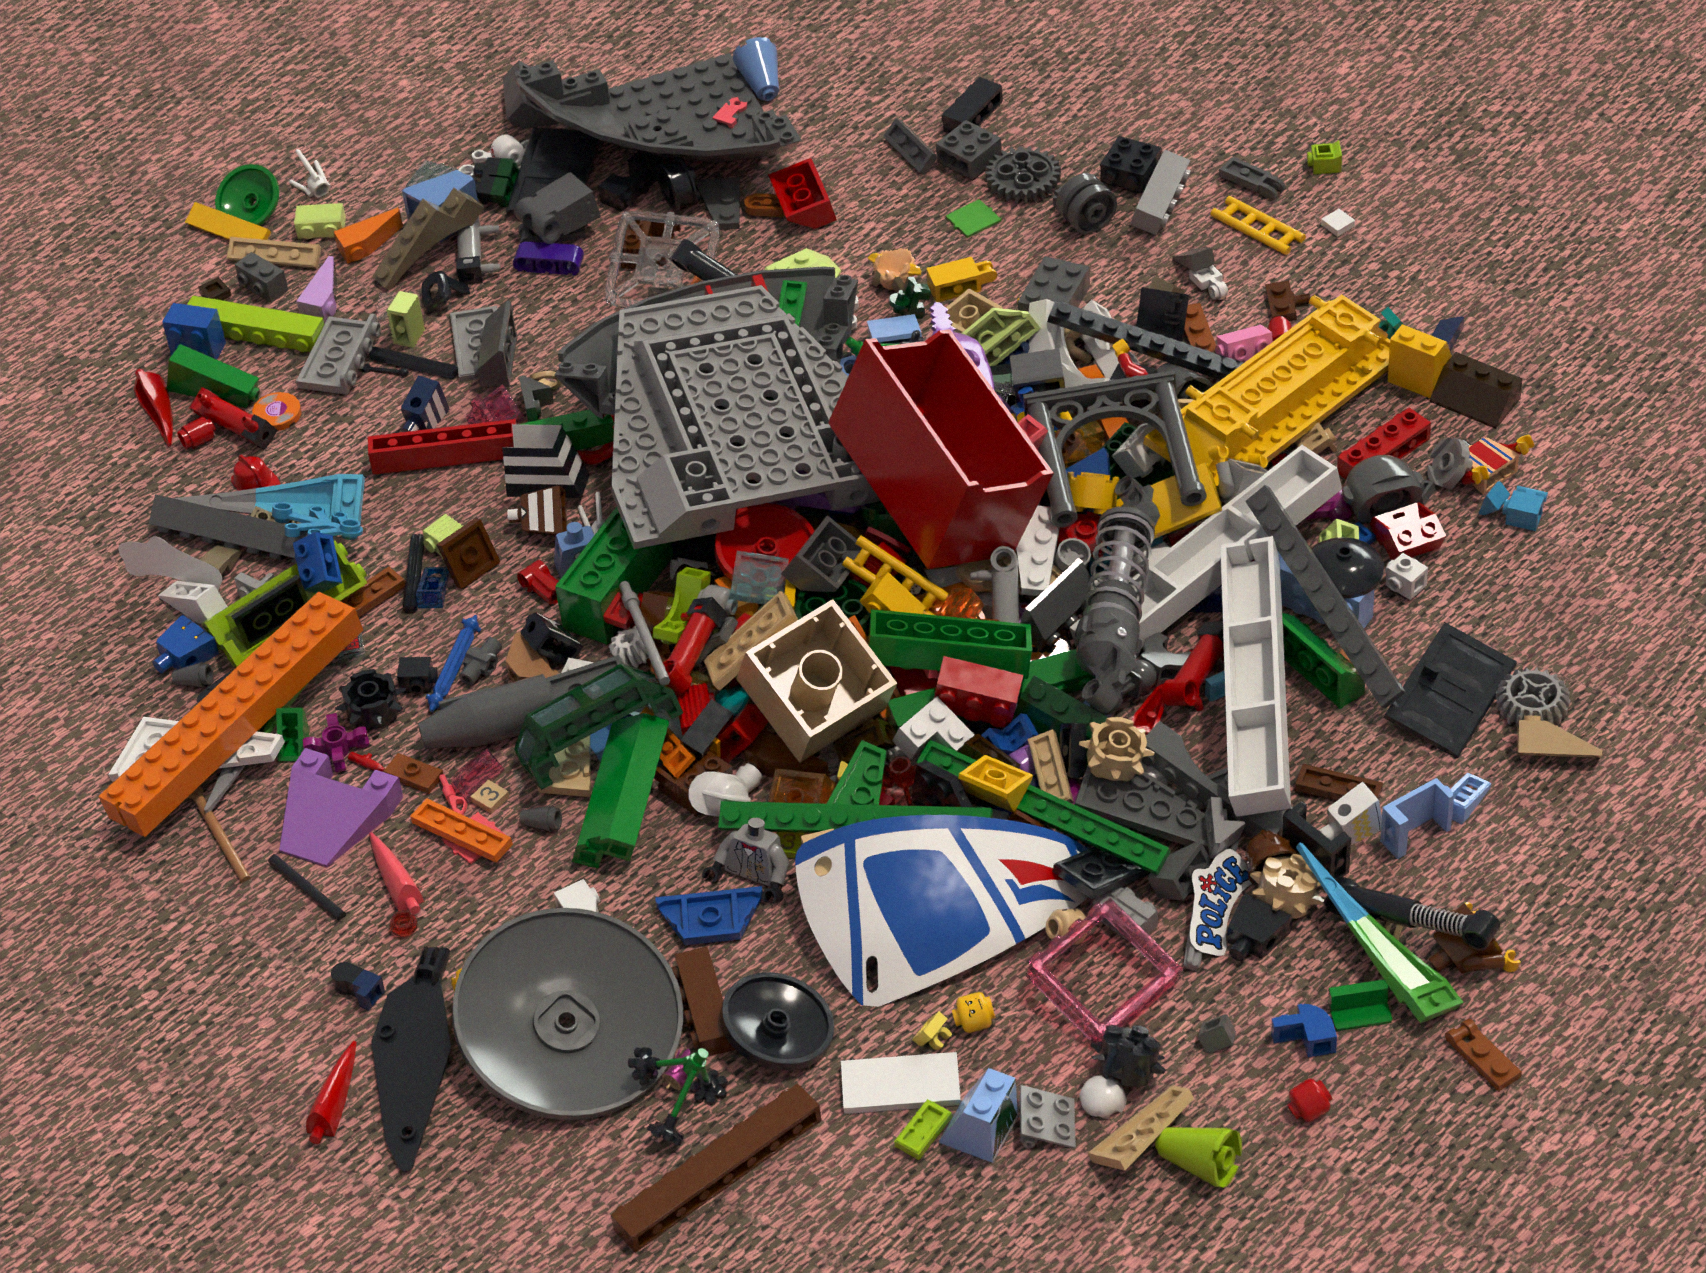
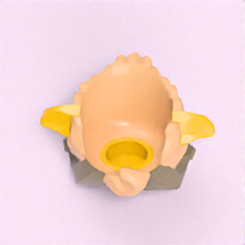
[868,248,921,293]

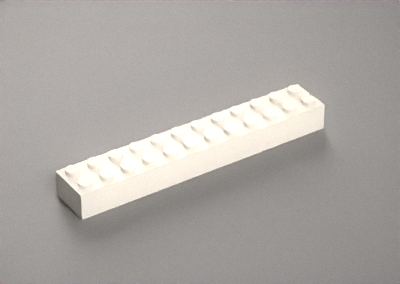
[1069,445,1342,648]
[1221,536,1291,817]

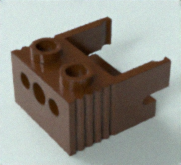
[618,217,681,270]
[654,750,733,817]

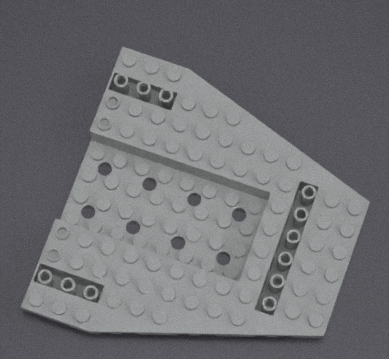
[611,285,881,549]

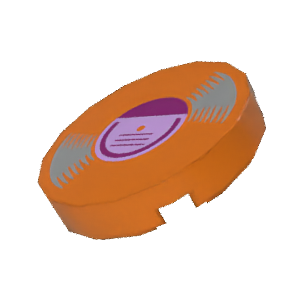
[252,392,302,431]

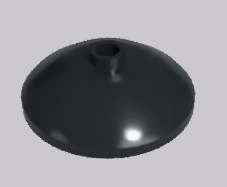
[1311,537,1384,599]

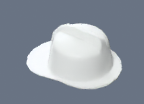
[689,772,751,817]

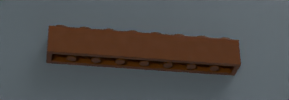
[611,1083,822,1253]

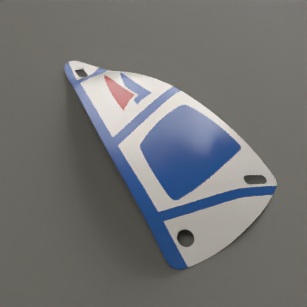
[795,815,1090,1007]

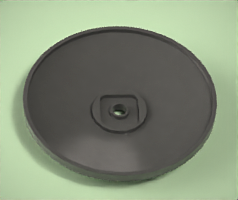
[452,908,683,1120]

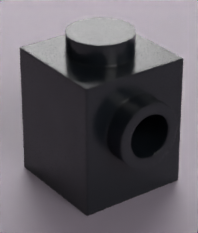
[397,657,438,694]

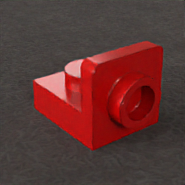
[603,592,641,630]

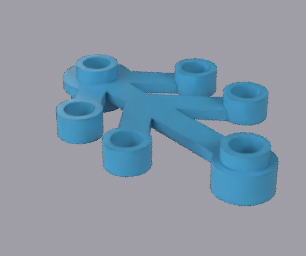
[272,502,363,540]

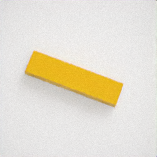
[185,202,271,240]

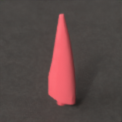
[369,832,424,914]

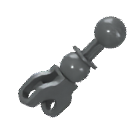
[1090,632,1191,715]

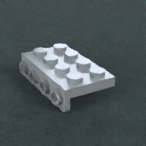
[296,314,381,395]

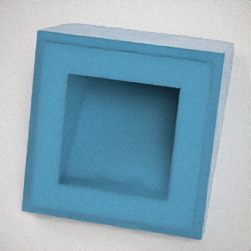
[1479,481,1510,515]

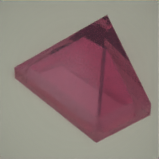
[450,749,504,803]

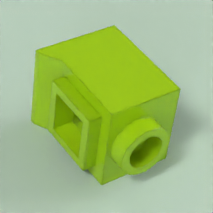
[1307,140,1342,174]

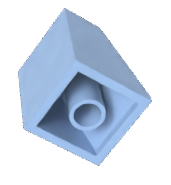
[867,314,922,344]

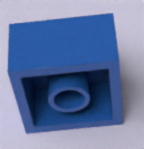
[162,303,226,360]

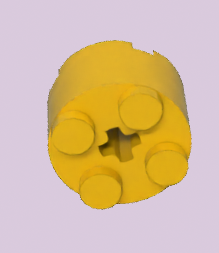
[1067,472,1119,514]

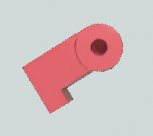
[712,97,747,128]

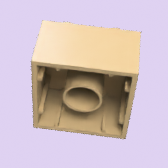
[736,599,897,762]

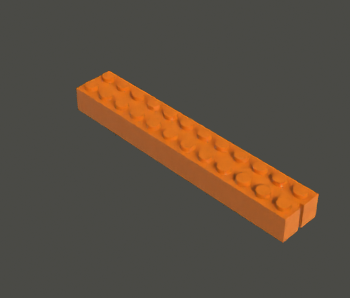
[98,591,363,837]

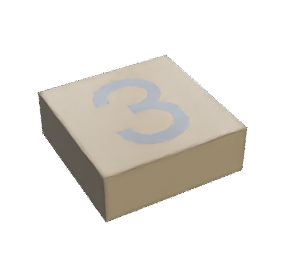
[470,780,509,814]

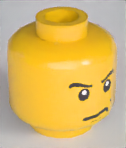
[952,992,996,1033]

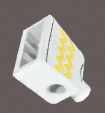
[1318,782,1382,845]

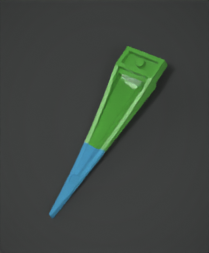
[1296,842,1464,1023]

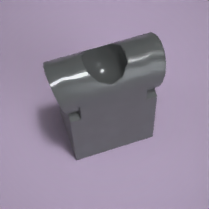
[514,172,601,244]

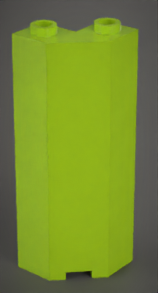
[201,541,367,667]

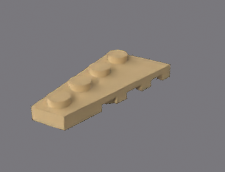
[537,735,591,797]
[1088,1086,1194,1171]

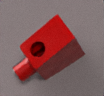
[717,703,768,764]

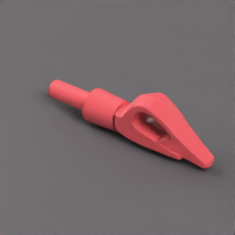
[439,774,468,815]

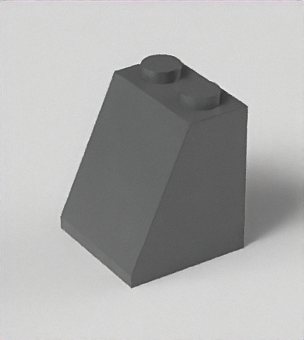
[1010,348,1065,404]

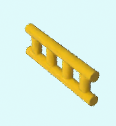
[1210,196,1306,255]
[842,535,949,615]

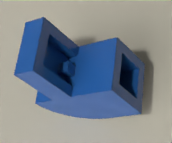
[981,713,1038,755]
[1271,1004,1337,1057]

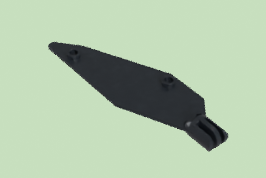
[371,946,452,1172]

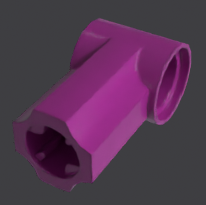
[1305,489,1352,521]

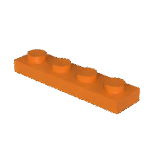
[410,798,513,863]

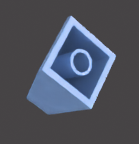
[402,170,479,243]

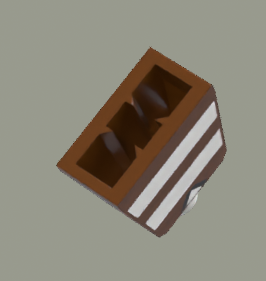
[507,486,567,536]

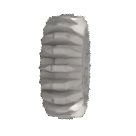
[1496,667,1570,726]

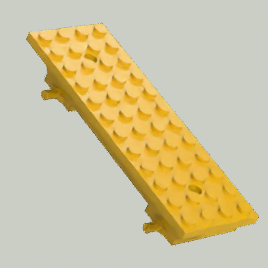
[1143,294,1390,488]

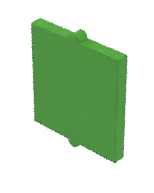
[946,199,1001,238]

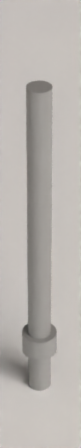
[619,581,670,686]

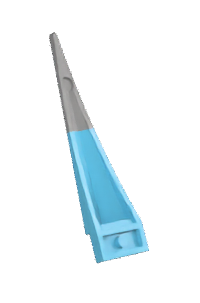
[174,474,365,523]

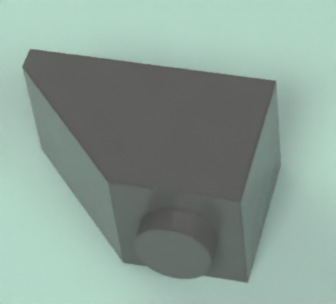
[1147,842,1212,900]

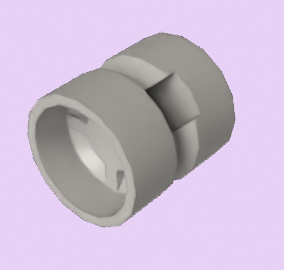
[1054,538,1091,572]

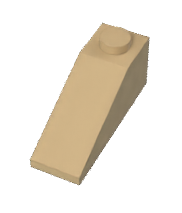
[1517,715,1602,758]

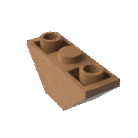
[506,631,559,682]

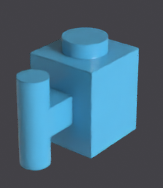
[1502,485,1548,531]

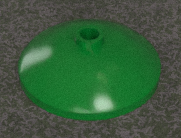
[215,164,280,226]

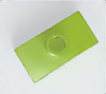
[894,1099,952,1160]

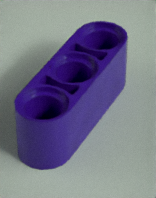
[513,242,584,275]

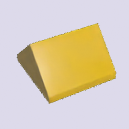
[958,755,1033,812]

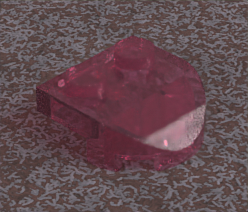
[466,384,526,424]

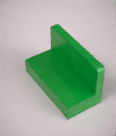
[1328,980,1392,1031]

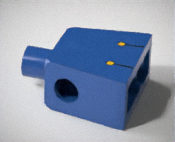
[152,615,219,673]

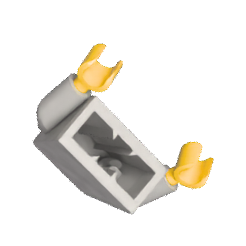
[1208,445,1268,504]

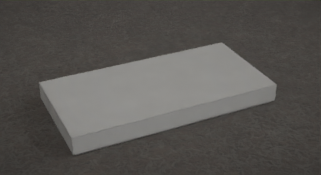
[450,306,498,382]

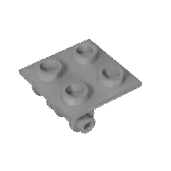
[1019,1085,1076,1148]

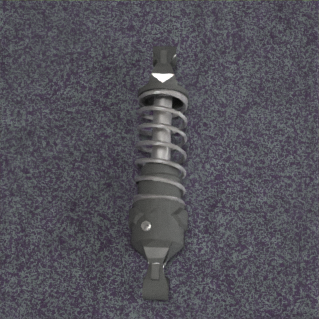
[1075,475,1160,714]

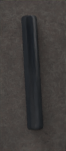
[369,346,458,379]
[403,534,424,613]

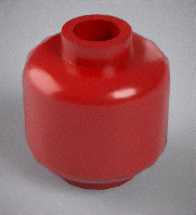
[1287,1078,1333,1122]

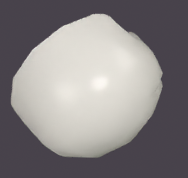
[1079,1075,1127,1119]

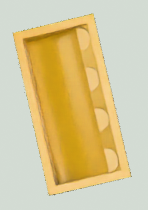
[1116,462,1222,539]

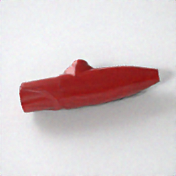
[348,752,385,772]

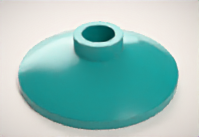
[715,684,750,718]

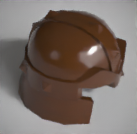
[1244,830,1299,884]

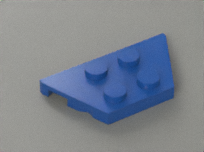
[655,886,763,945]

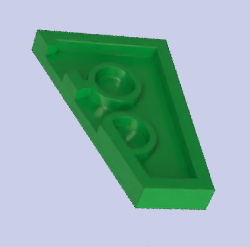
[827,740,886,805]

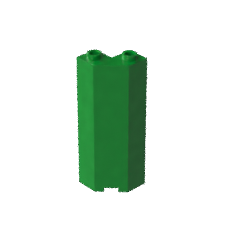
[572,713,669,868]

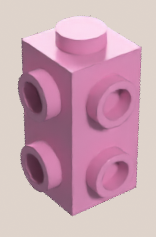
[1215,325,1273,363]

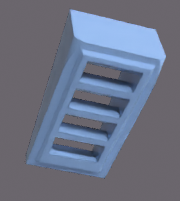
[1451,773,1492,824]

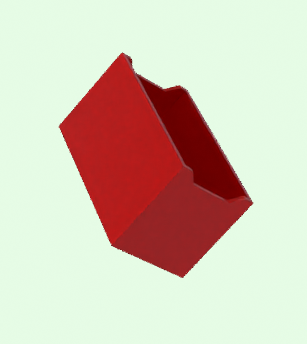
[828,329,1054,569]

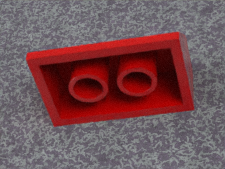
[768,158,837,229]

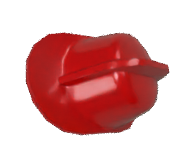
[231,454,281,491]

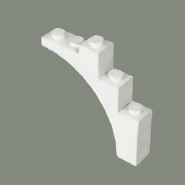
[1028,299,1110,416]

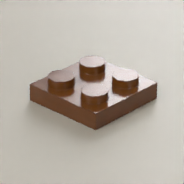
[436,518,501,589]

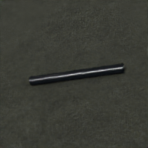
[268,854,346,921]

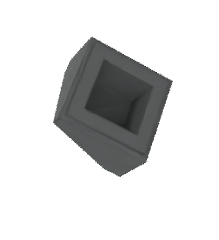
[1198,1014,1236,1054]

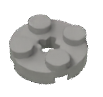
[1427,437,1473,490]

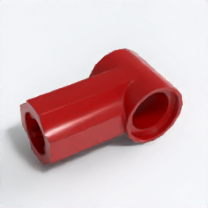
[517,560,559,605]

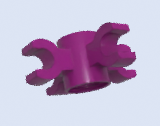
[302,713,370,772]

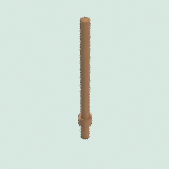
[188,785,251,883]

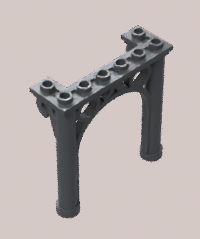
[1023,370,1207,527]

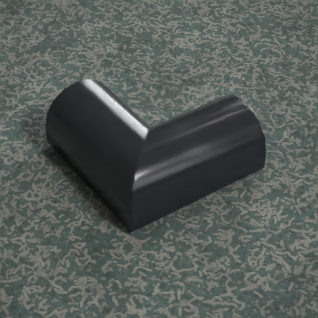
[1060,723,1087,778]

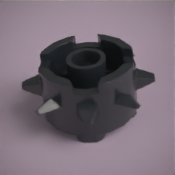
[335,669,406,730]
[1090,1025,1166,1087]

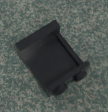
[1282,801,1351,881]

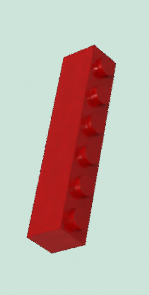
[368,419,517,475]

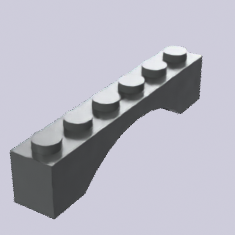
[1141,721,1286,839]

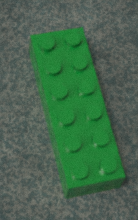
[868,609,1032,679]

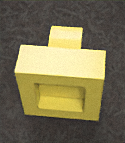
[912,1012,952,1050]

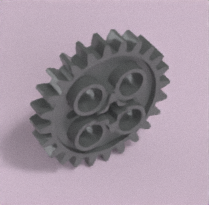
[985,146,1061,203]

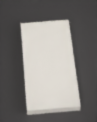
[841,1052,961,1114]

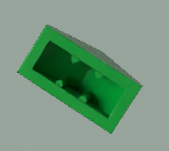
[276,707,310,761]

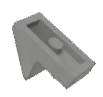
[1205,797,1245,859]

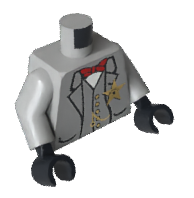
[702,818,789,904]

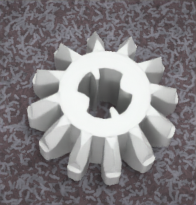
[609,625,649,668]

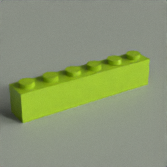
[187,296,324,352]

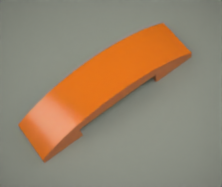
[640,706,696,779]

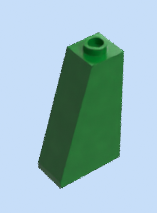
[166,344,260,408]

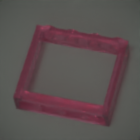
[1026,898,1183,1042]

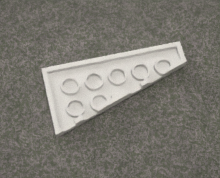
[108,717,285,782]

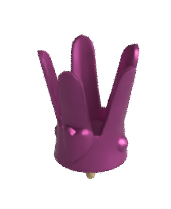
[662,1049,690,1090]

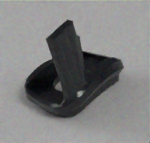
[421,270,470,314]

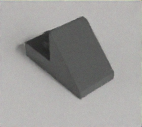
[519,375,554,422]

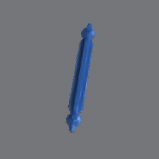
[425,615,481,712]

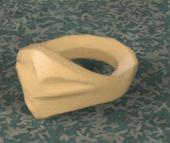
[530,371,562,389]

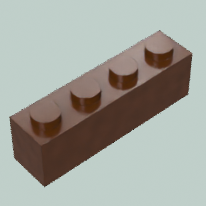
[671,946,735,1057]

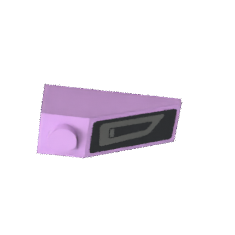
[296,256,337,323]

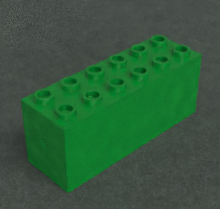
[555,506,674,645]

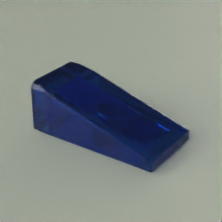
[416,567,449,608]

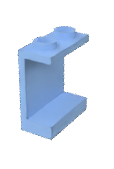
[1380,778,1454,859]

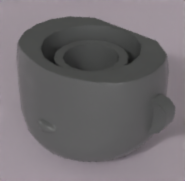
[1342,455,1423,523]

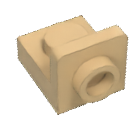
[1295,422,1338,454]

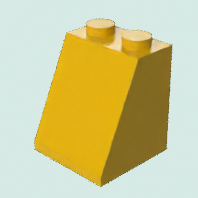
[1388,324,1452,398]

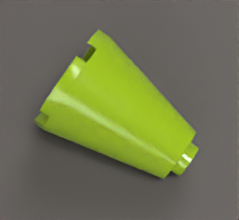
[1155,1127,1242,1188]

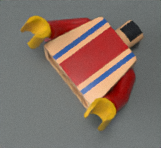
[1461,435,1535,494]

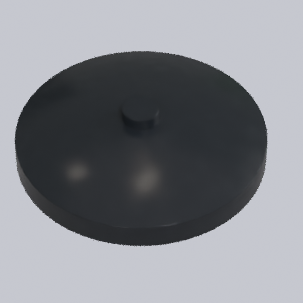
[720,972,834,1071]

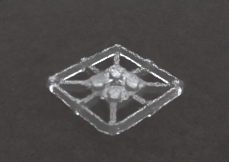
[604,211,720,308]

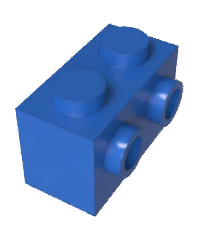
[293,532,342,593]

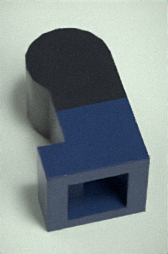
[331,962,385,1011]

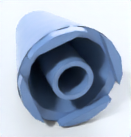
[733,37,779,101]

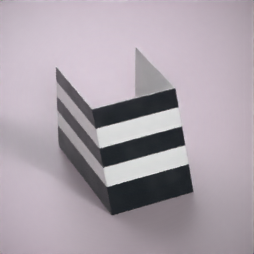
[502,424,589,498]

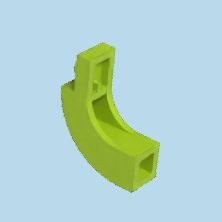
[653,567,711,644]

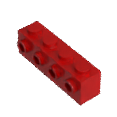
[1337,407,1431,479]

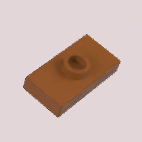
[383,753,443,794]

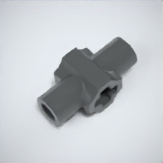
[459,637,502,686]

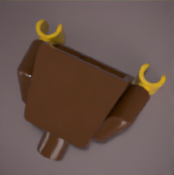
[1428,902,1521,974]

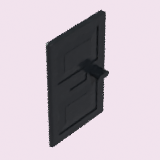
[506,127,600,214]
[1383,622,1517,758]

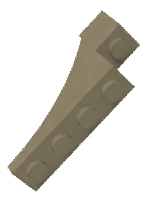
[372,187,484,290]

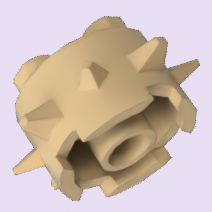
[1079,717,1154,781]
[1250,854,1324,919]

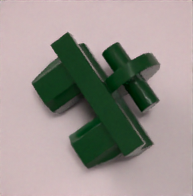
[888,277,931,319]

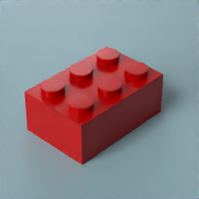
[934,656,1023,728]

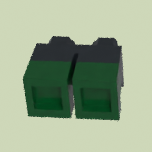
[473,157,519,207]

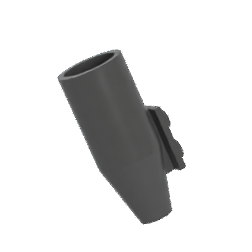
[418,674,552,749]

